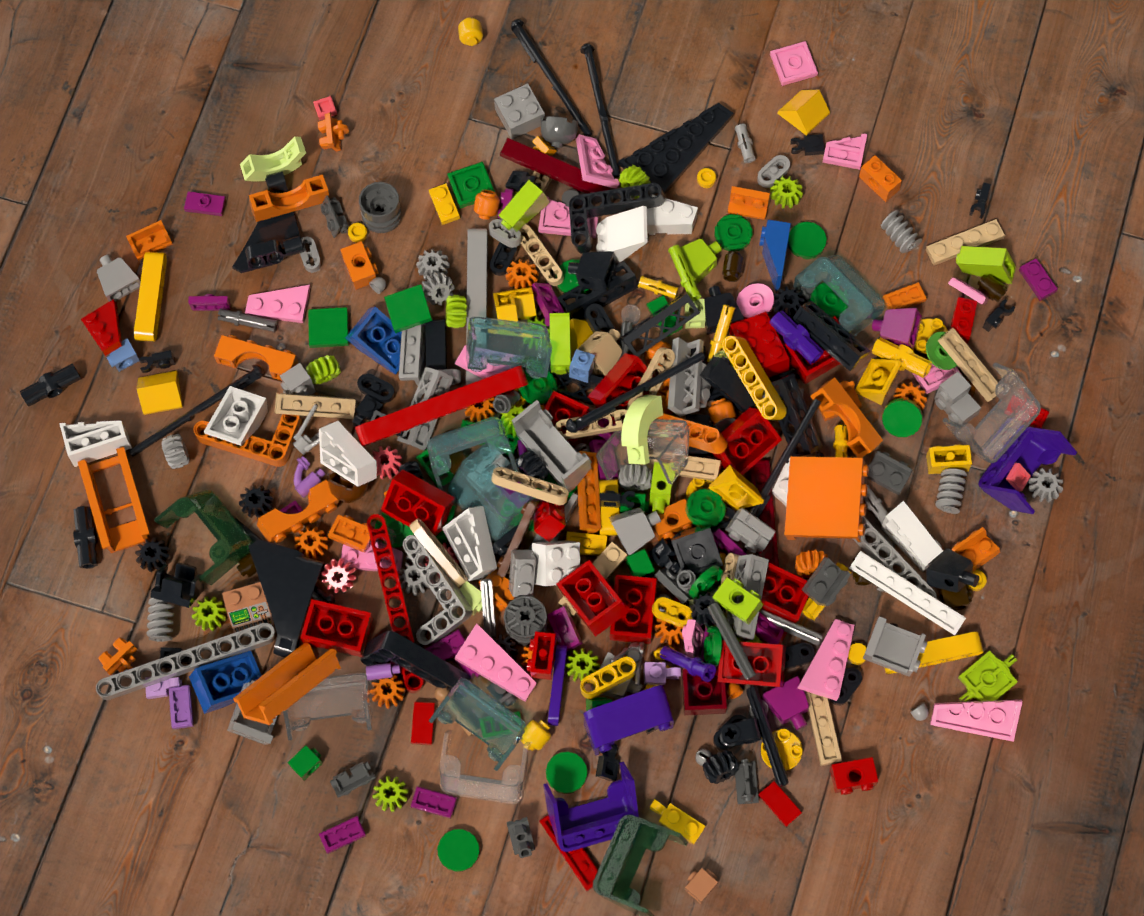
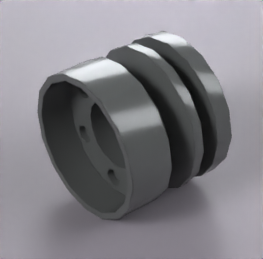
[359,182,402,233]
[504,596,548,646]

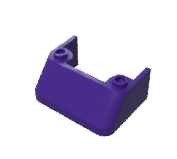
[978,426,1077,514]
[583,685,674,756]
[543,762,640,852]

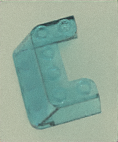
[793,255,885,336]
[466,317,552,379]
[448,441,540,542]

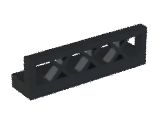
[557,261,639,320]
[620,293,700,356]
[792,300,870,371]
[528,355,603,406]
[771,373,822,457]

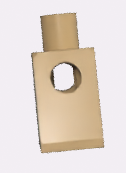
[577,329,622,377]

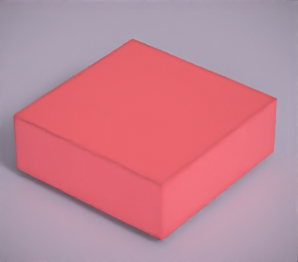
[313,96,337,120]
[1006,463,1031,491]

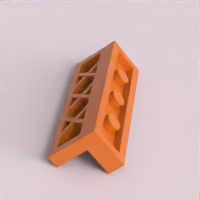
[577,451,601,534]

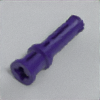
[660,646,716,682]

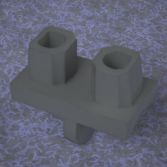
[507,817,535,858]

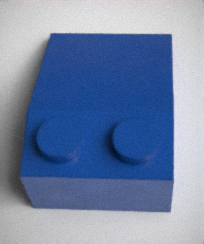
[759,220,791,291]
[345,307,402,374]
[189,651,262,714]

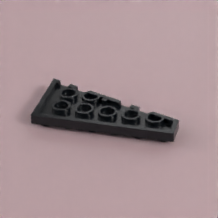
[618,103,734,194]

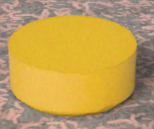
[697,168,716,188]
[348,223,367,243]
[966,570,987,591]
[848,643,866,665]

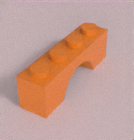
[249,175,329,222]
[214,335,298,381]
[810,377,883,458]
[257,479,339,543]

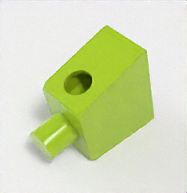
[680,239,722,285]
[649,462,674,514]

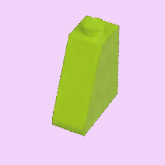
[499,180,550,232]
[956,246,1016,284]
[549,313,571,375]

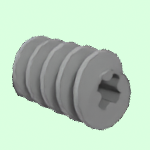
[881,210,922,253]
[935,469,967,514]
[146,598,174,642]

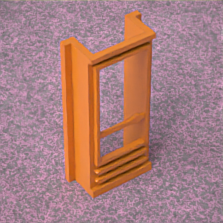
[78,447,150,553]
[233,643,341,725]

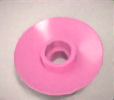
[736,283,774,318]

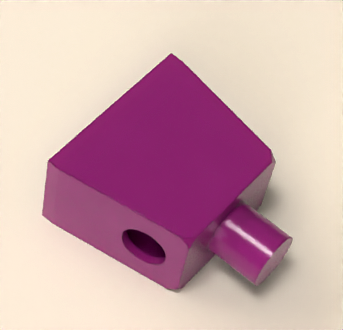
[872,308,922,350]
[762,676,809,730]

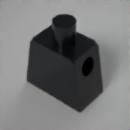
[568,251,617,293]
[704,286,744,335]
[926,548,979,592]

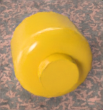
[458,18,483,46]
[520,720,551,751]

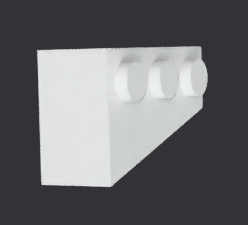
[647,195,698,235]
[59,421,132,467]
[319,421,377,487]
[881,501,943,572]
[442,506,497,581]

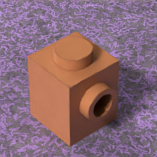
[685,868,718,904]

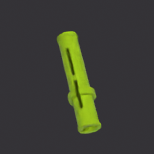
[668,245,701,301]

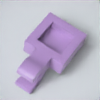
[644,662,681,685]
[145,677,182,699]

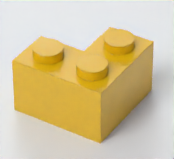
[493,287,536,330]

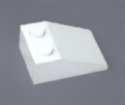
[596,206,648,264]
[204,386,268,446]

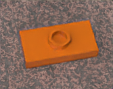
[882,282,927,310]

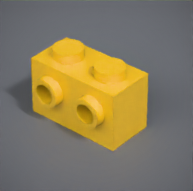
[926,444,972,474]

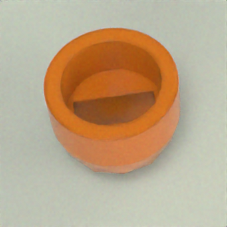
[725,683,743,700]

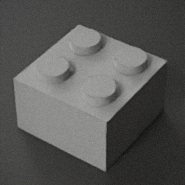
[494,84,545,139]

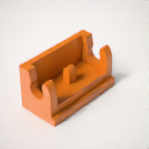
[126,220,173,260]

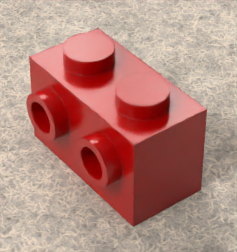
[533,500,565,542]
[527,631,556,680]

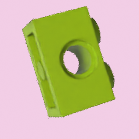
[712,577,763,625]

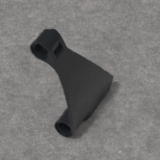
[232,171,304,273]
[248,539,325,657]

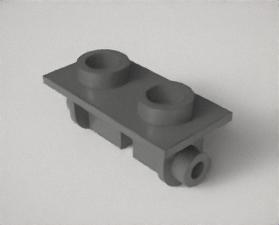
[321,195,349,238]
[735,759,759,804]
[330,761,375,798]

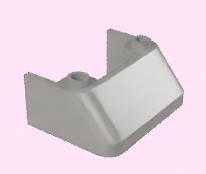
[512,400,592,493]

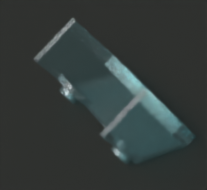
[427,417,520,493]
[429,678,527,771]

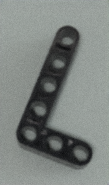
[569,183,665,254]
[360,631,471,698]

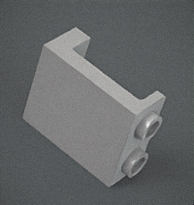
[863,616,927,677]
[227,680,277,745]

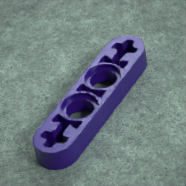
[548,644,567,726]

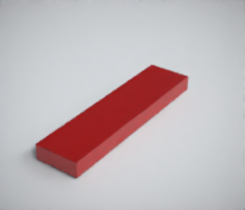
[539,815,604,892]

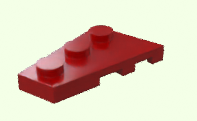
[81,299,122,356]

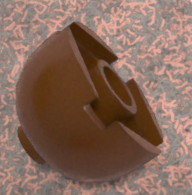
[328,471,369,503]

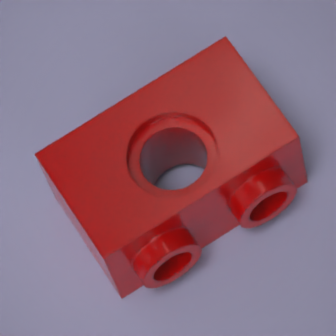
[950,297,977,344]
[830,757,878,795]

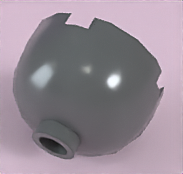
[541,117,578,148]

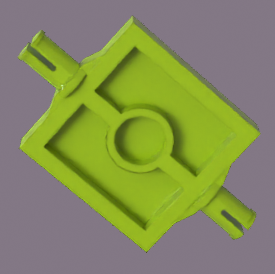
[958,651,1018,702]

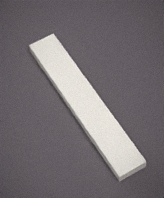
[849,551,966,635]

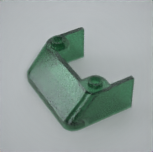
[154,490,254,585]
[593,815,688,916]

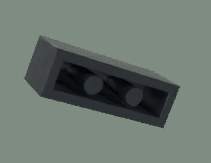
[700,356,756,412]

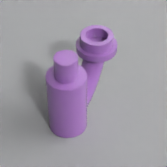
[294,456,325,498]
[366,661,401,681]

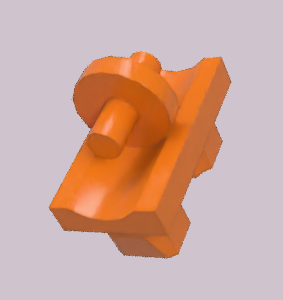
[318,113,349,152]
[99,637,138,676]

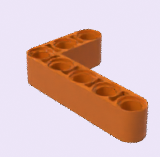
[648,378,727,454]
[193,414,302,467]

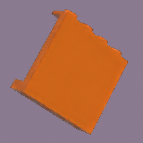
[784,457,869,542]

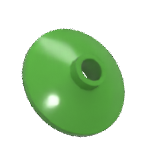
[926,332,957,370]

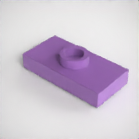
[169,685,194,729]

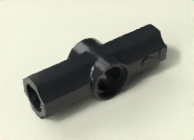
[20,363,81,407]
[73,506,98,569]

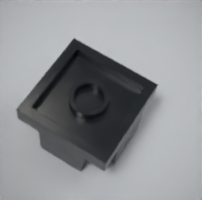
[671,526,723,575]
[150,562,204,608]

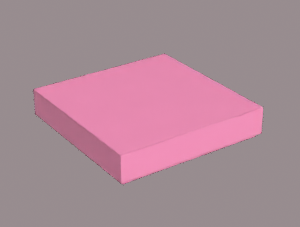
[770,41,818,86]
[948,278,989,304]

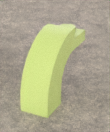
[240,136,306,181]
[621,395,663,464]

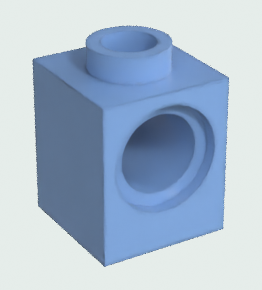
[106,338,139,372]
[569,349,595,383]

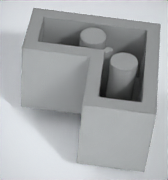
[934,372,981,428]

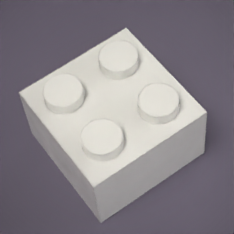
[532,540,580,586]

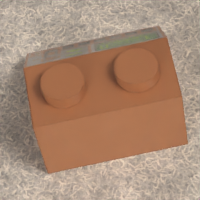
[222,582,275,633]

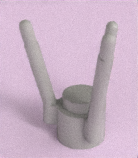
[293,404,329,455]
[611,642,644,686]

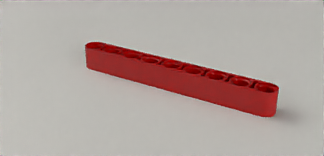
[355,365,529,446]
[367,514,423,693]

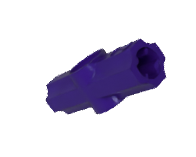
[770,311,824,364]

